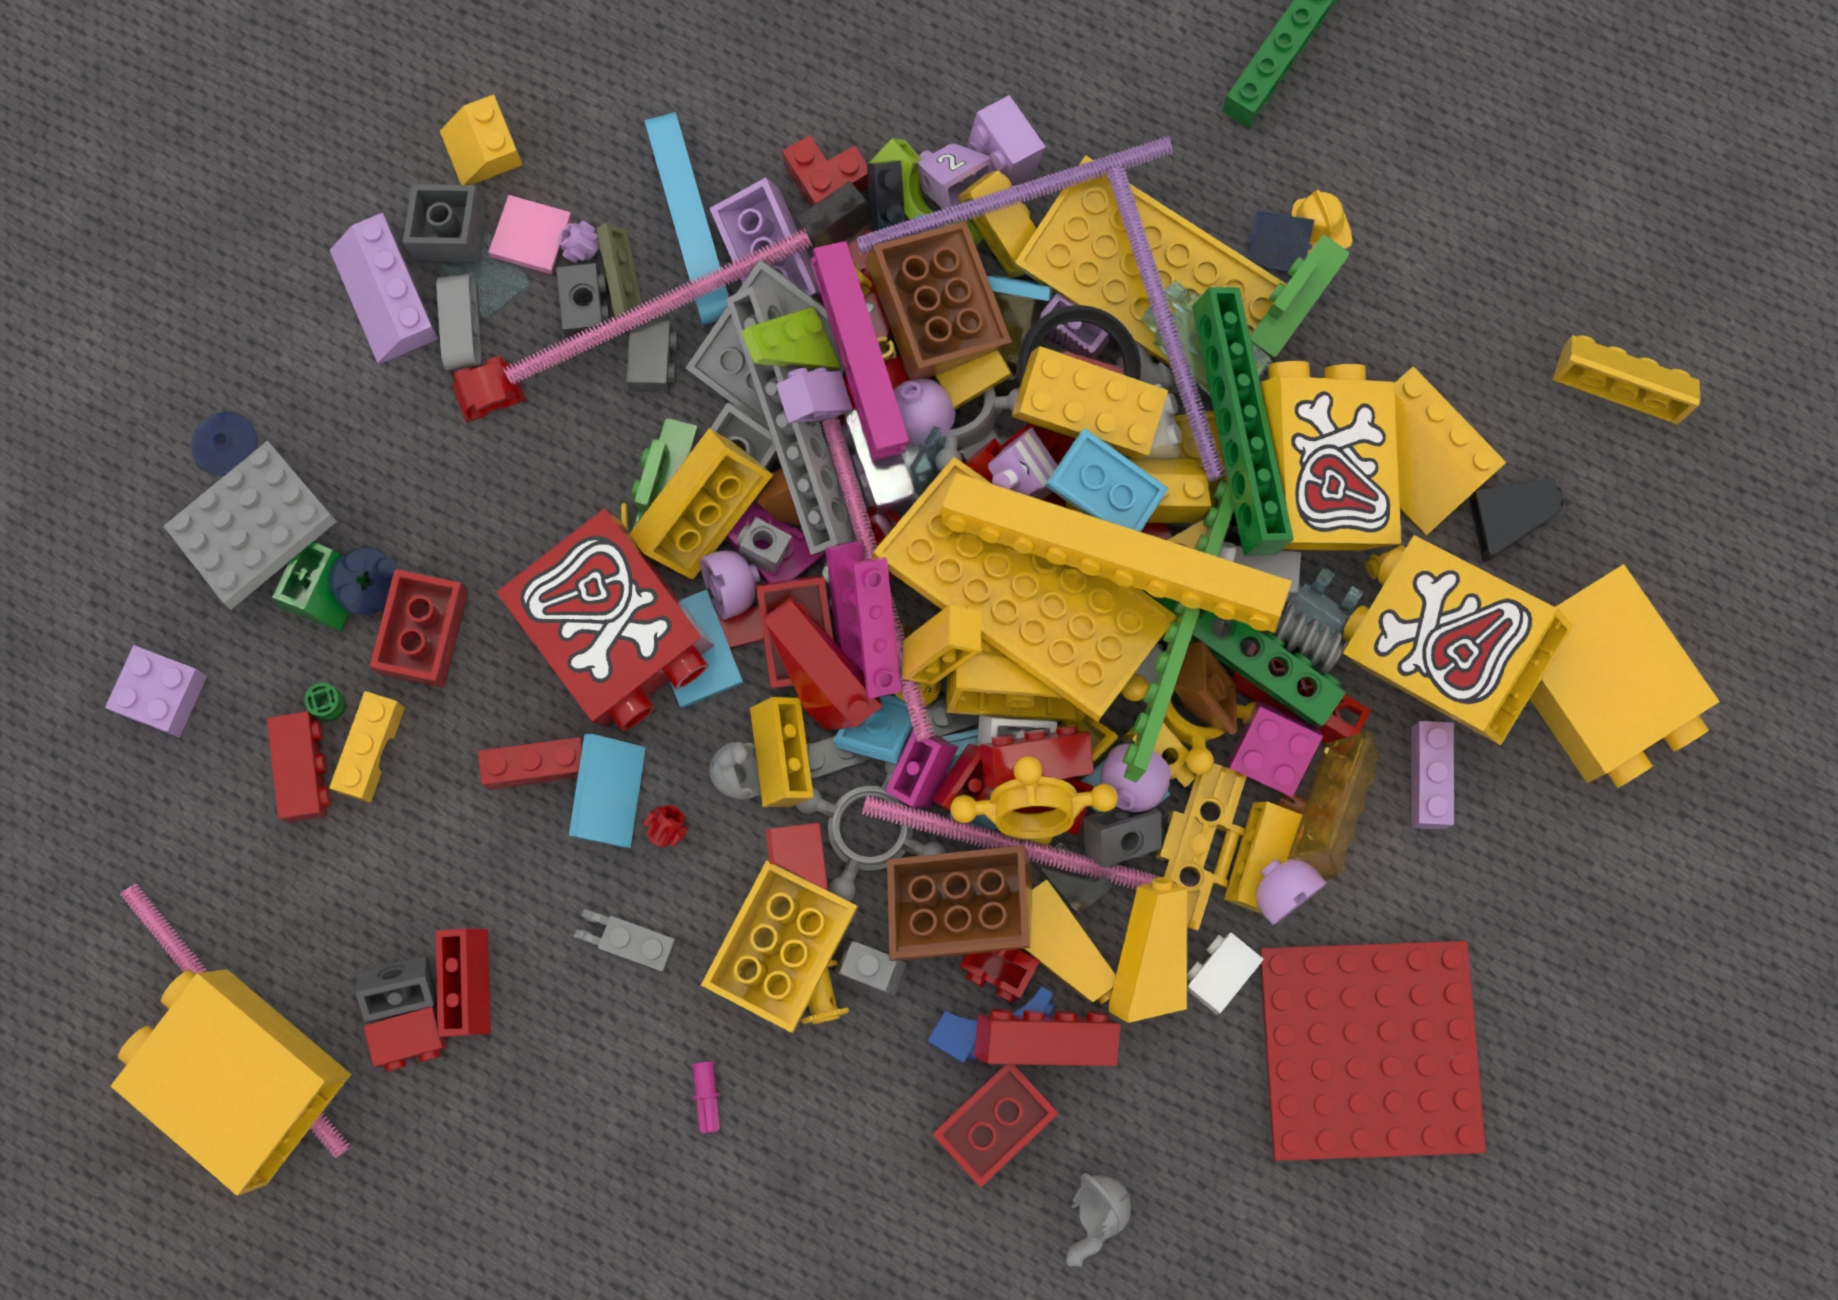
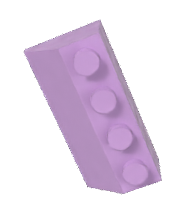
[710,177,824,304]
[330,213,439,365]

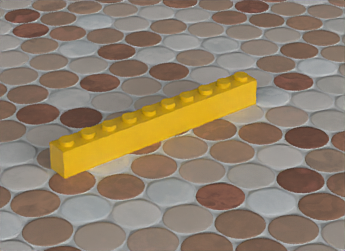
[941,473,1292,633]

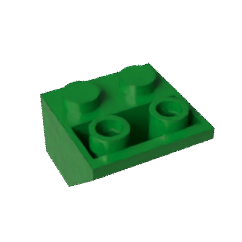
[272,542,368,632]

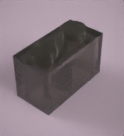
[796,181,871,248]

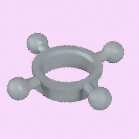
[931,378,1020,471]
[796,762,946,902]

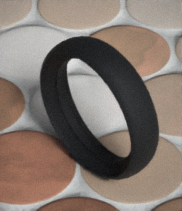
[1017,305,1141,386]

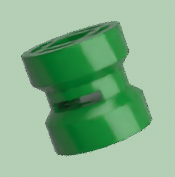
[305,683,346,721]

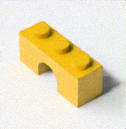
[329,691,405,803]

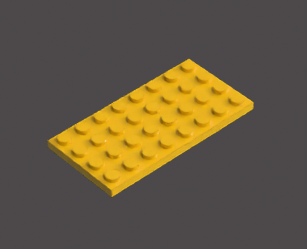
[1013,155,1287,392]
[871,457,1177,722]

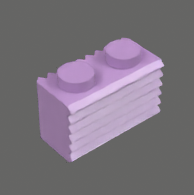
[1040,293,1110,360]

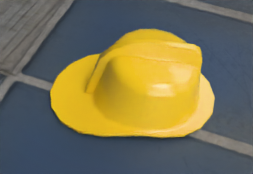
[1291,190,1352,255]

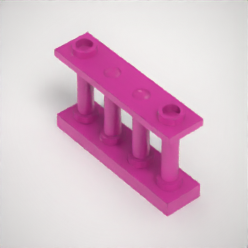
[825,541,902,699]

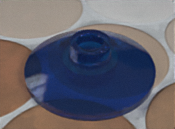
[191,412,258,476]

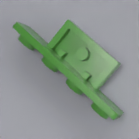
[1250,235,1349,358]
[631,418,697,530]

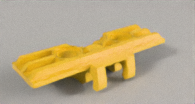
[1155,763,1247,931]

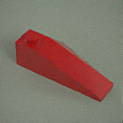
[764,597,883,730]

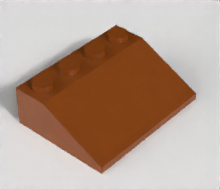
[866,221,1012,380]
[887,845,1032,961]

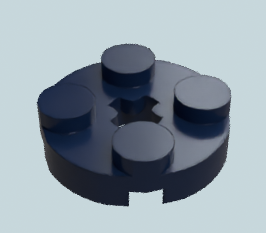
[328,548,397,615]

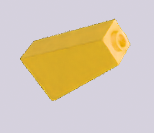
[1109,877,1187,1023]
[1022,880,1116,1005]

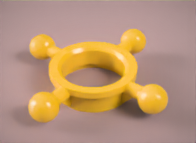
[1121,640,1256,775]
[950,756,1118,847]

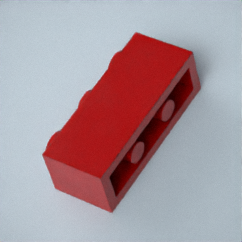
[267,711,331,823]
[980,725,1094,789]
[478,737,584,790]
[435,928,491,1037]

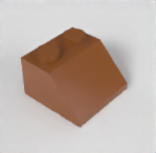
[1174,641,1238,735]

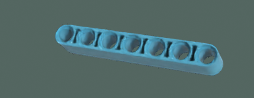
[644,112,729,326]

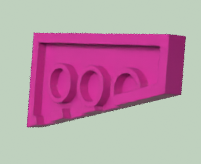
[725,502,826,583]

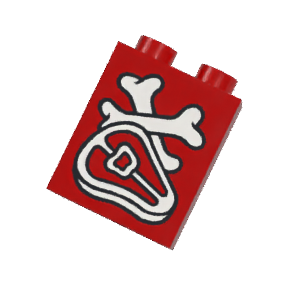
[496,508,714,731]

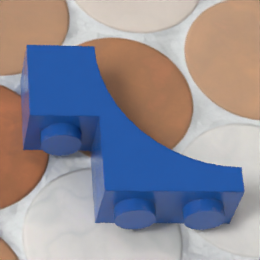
[927,986,1055,1063]

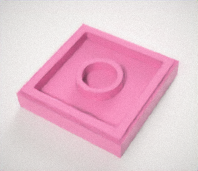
[488,195,572,275]

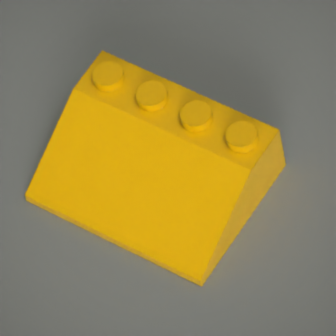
[1394,366,1506,536]
[701,860,858,1033]

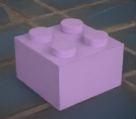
[967,95,1045,187]
[105,645,207,738]

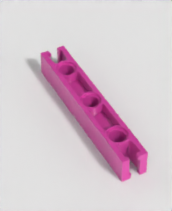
[811,241,909,461]

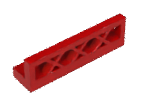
[1231,642,1371,754]

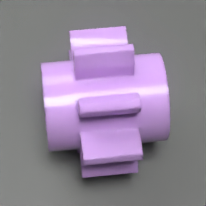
[558,220,599,263]

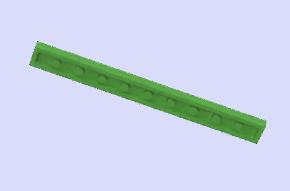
[1122,477,1234,783]

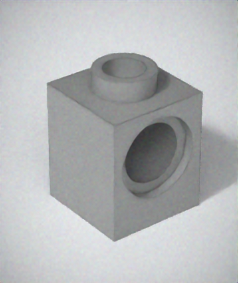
[736,517,792,575]

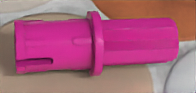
[692,1061,720,1133]

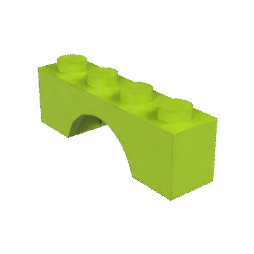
[868,138,984,246]

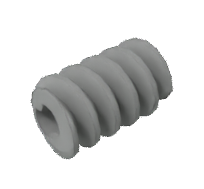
[1272,604,1349,674]

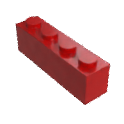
[974,1009,1121,1066]

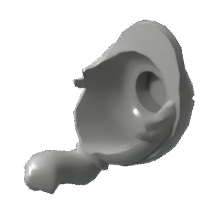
[709,742,761,800]
[1066,1173,1131,1267]

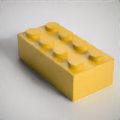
[1011,346,1168,460]

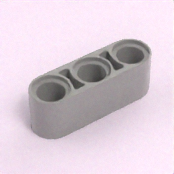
[436,274,481,370]

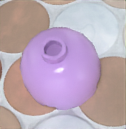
[894,378,956,446]
[700,550,760,620]
[1100,744,1171,813]
[1256,859,1327,925]

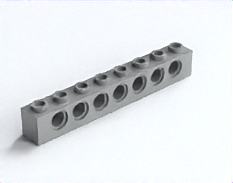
[726,286,857,555]

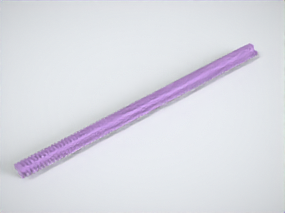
[856,136,1173,255]
[1107,165,1226,482]

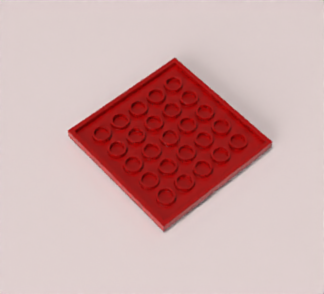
[1259,941,1486,1161]

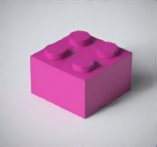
[1228,700,1323,797]

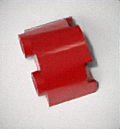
[452,356,526,423]
[960,949,1040,1004]

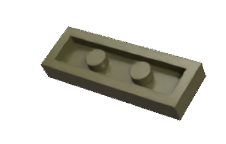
[596,223,642,319]

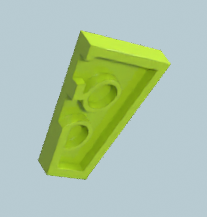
[740,306,841,372]

